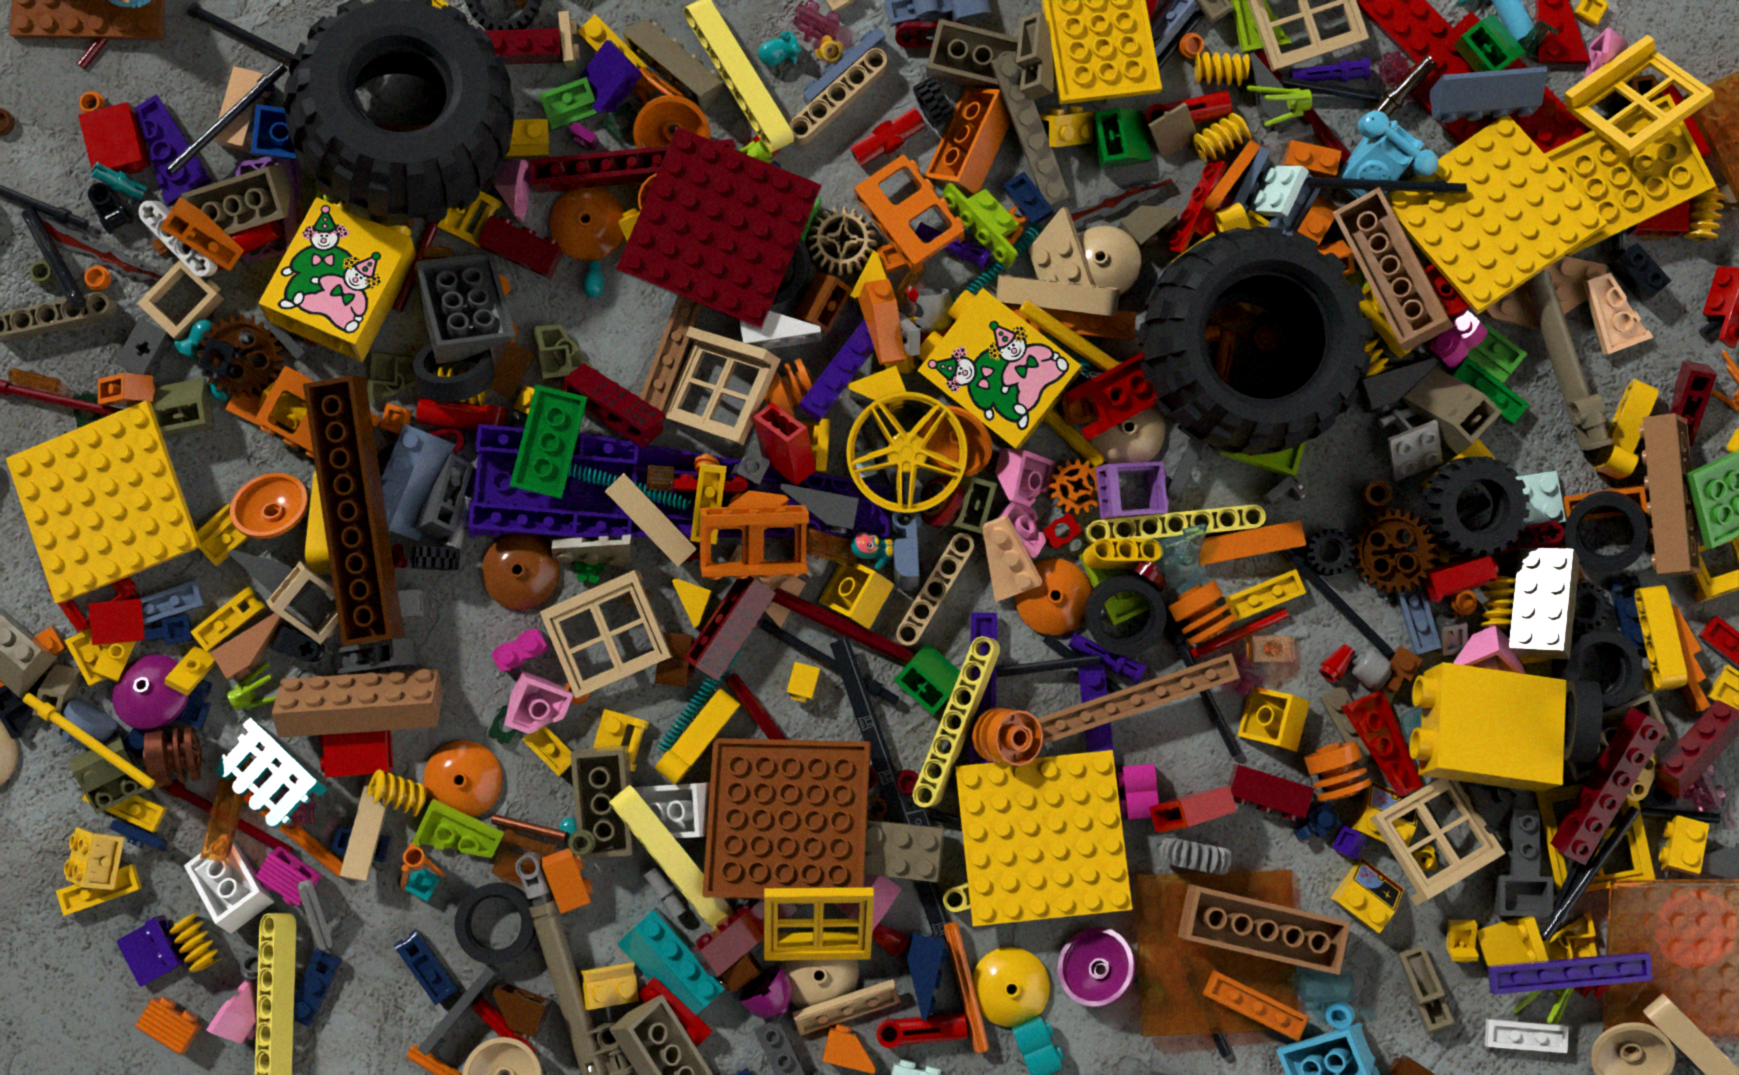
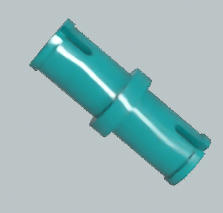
[90,162,146,201]

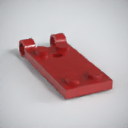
[1062,351,1158,441]

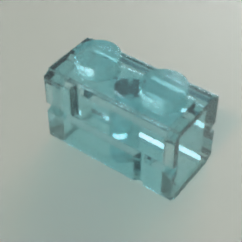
[1294,971,1355,1003]

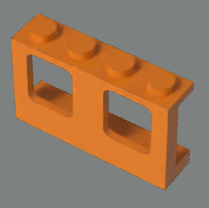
[854,154,966,275]
[255,366,382,458]
[700,505,809,580]

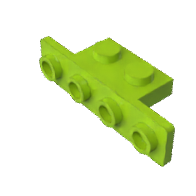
[941,182,1019,269]

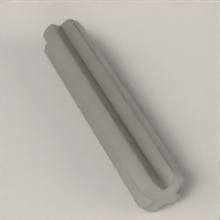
[298,880,333,950]

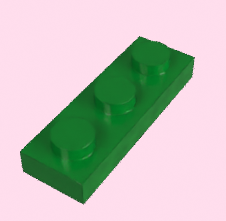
[1452,357,1529,426]

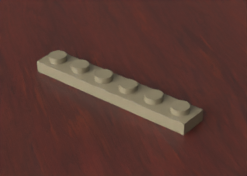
[990,51,1070,205]

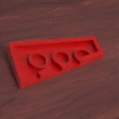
[1340,689,1423,797]

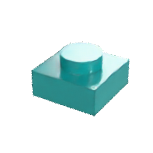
[404,868,442,901]

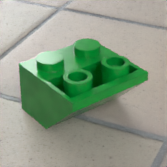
[1453,13,1526,72]
[1093,108,1151,170]
[893,642,961,716]

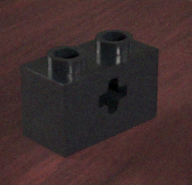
[1607,242,1672,303]

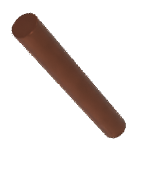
[491,814,568,842]

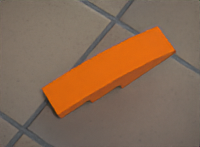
[1194,520,1306,566]
[1671,604,1711,711]

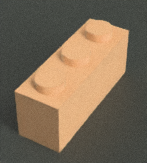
[213,66,271,153]

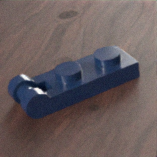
[1608,575,1645,649]
[394,929,459,1006]
[293,948,342,1027]

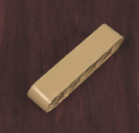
[789,48,887,145]
[996,274,1120,316]
[896,533,974,647]
[1643,993,1739,1075]

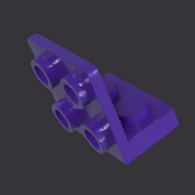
[580,40,643,113]
[117,915,186,987]

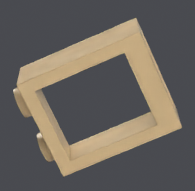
[137,260,225,341]
[266,561,339,644]

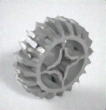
[1159,836,1231,875]

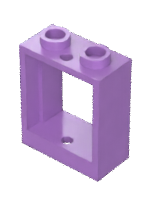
[1096,462,1169,519]

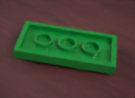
[510,385,588,499]

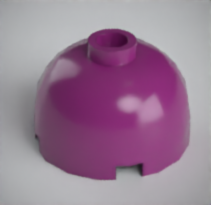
[739,965,793,1018]

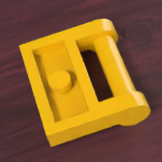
[437,191,503,248]
[593,709,649,772]

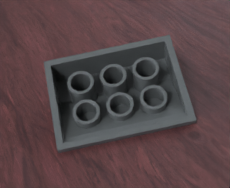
[415,252,516,364]

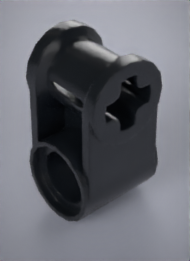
[88,182,133,235]
[270,624,325,662]

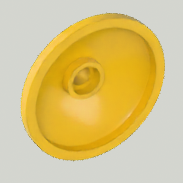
[972,946,1050,1027]

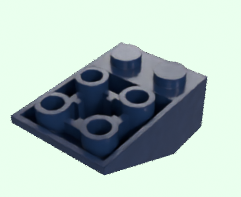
[907,929,949,1021]

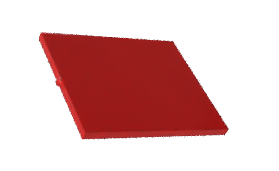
[88,599,145,645]

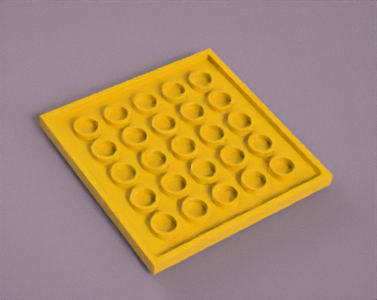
[1386,115,1607,315]
[6,400,201,604]
[955,750,1132,926]

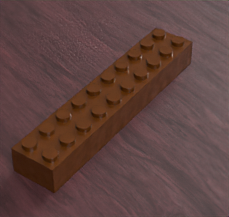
[303,375,404,646]

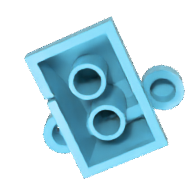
[1335,110,1438,200]
[1276,1001,1380,1075]

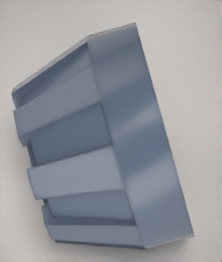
[59,700,117,751]

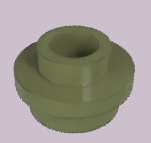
[30,260,56,286]
[568,829,595,856]

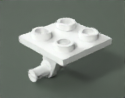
[1378,407,1443,481]

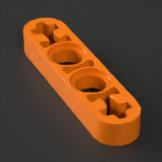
[1203,139,1261,213]

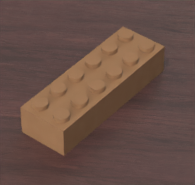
[1333,187,1454,352]
[1640,413,1701,577]
[272,669,443,738]
[1177,884,1350,975]

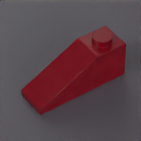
[1670,360,1717,447]

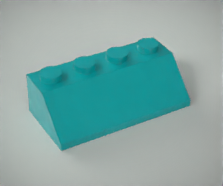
[617,907,724,1015]

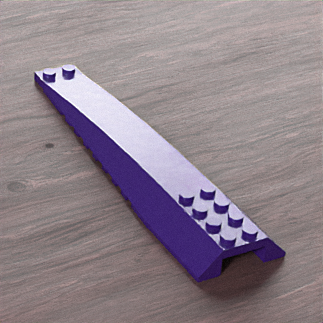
[468,424,892,538]

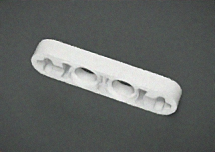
[139,201,218,277]

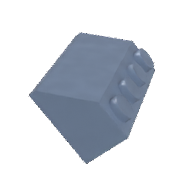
[1430,67,1547,123]
[381,424,456,541]

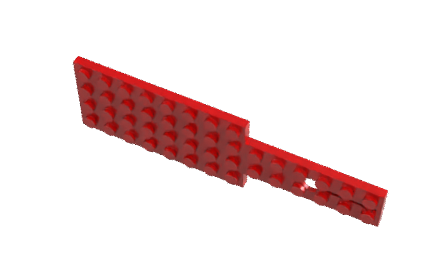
[1356,0,1591,154]

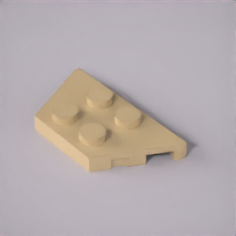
[1028,207,1095,285]

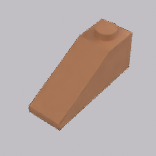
[211,613,286,681]

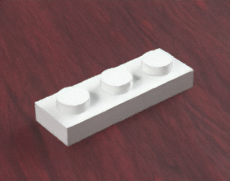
[1485,1019,1569,1053]

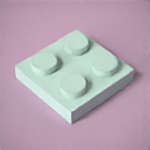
[1247,166,1309,217]
[1516,471,1566,526]

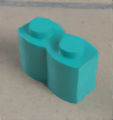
[1011,1016,1064,1075]

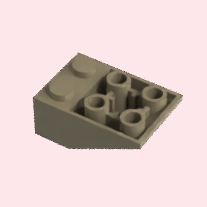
[1402,367,1502,454]

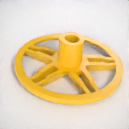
[847,392,967,513]

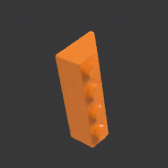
[924,86,1012,196]

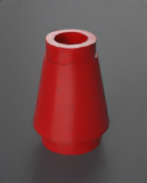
[1319,644,1355,683]
[872,923,911,959]

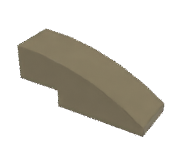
[1016,11,1054,100]
[1398,945,1455,1035]

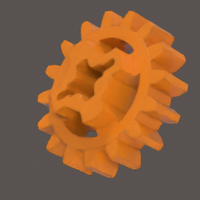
[1048,458,1099,515]

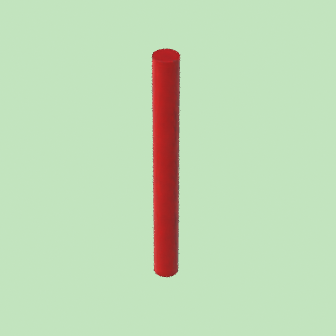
[1190,608,1289,660]

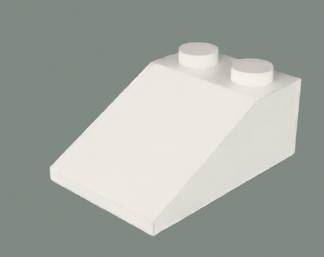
[740,311,822,350]
[633,782,710,840]
[184,833,275,934]

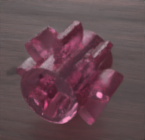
[1376,50,1411,84]

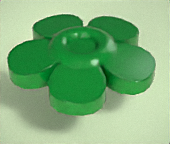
[574,561,604,584]

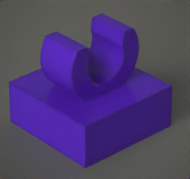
[1332,825,1368,860]

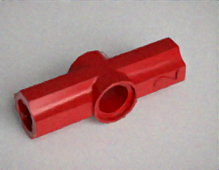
[850,107,926,167]

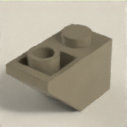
[1118,205,1180,249]
[32,664,81,716]

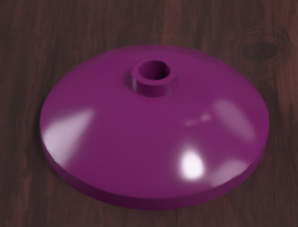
[112,654,189,731]
[1058,927,1135,1008]

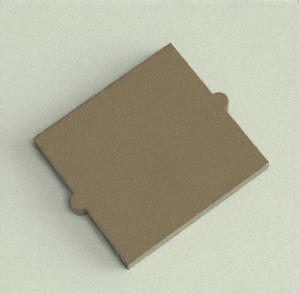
[1148,102,1197,159]

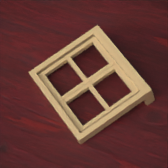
[1247,0,1369,72]
[663,327,781,445]
[540,570,673,699]
[1371,778,1505,906]

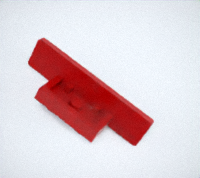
[1166,161,1235,253]
[1702,267,1739,349]

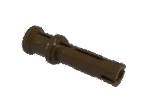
[1369,54,1438,118]

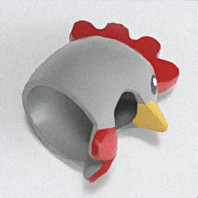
[907,286,955,345]

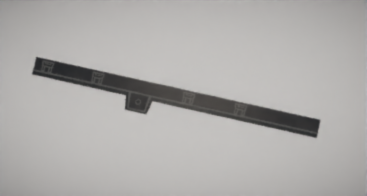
[830,637,950,943]

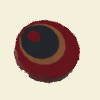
[919,476,963,528]

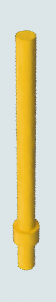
[23,693,155,790]

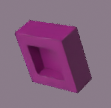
[570,122,600,150]

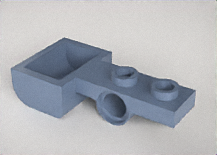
[884,0,992,27]
[892,480,921,591]

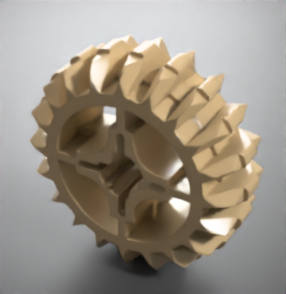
[808,206,877,276]

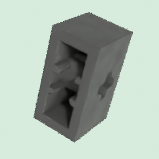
[115,318,174,377]

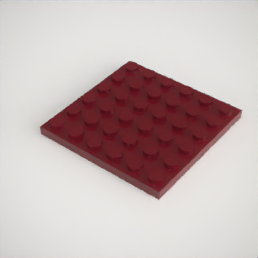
[616,126,822,330]

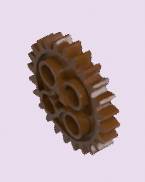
[197,314,284,399]
[1353,509,1439,593]

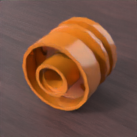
[764,358,815,418]
[1167,579,1238,645]
[972,708,1043,766]
[1304,741,1372,801]

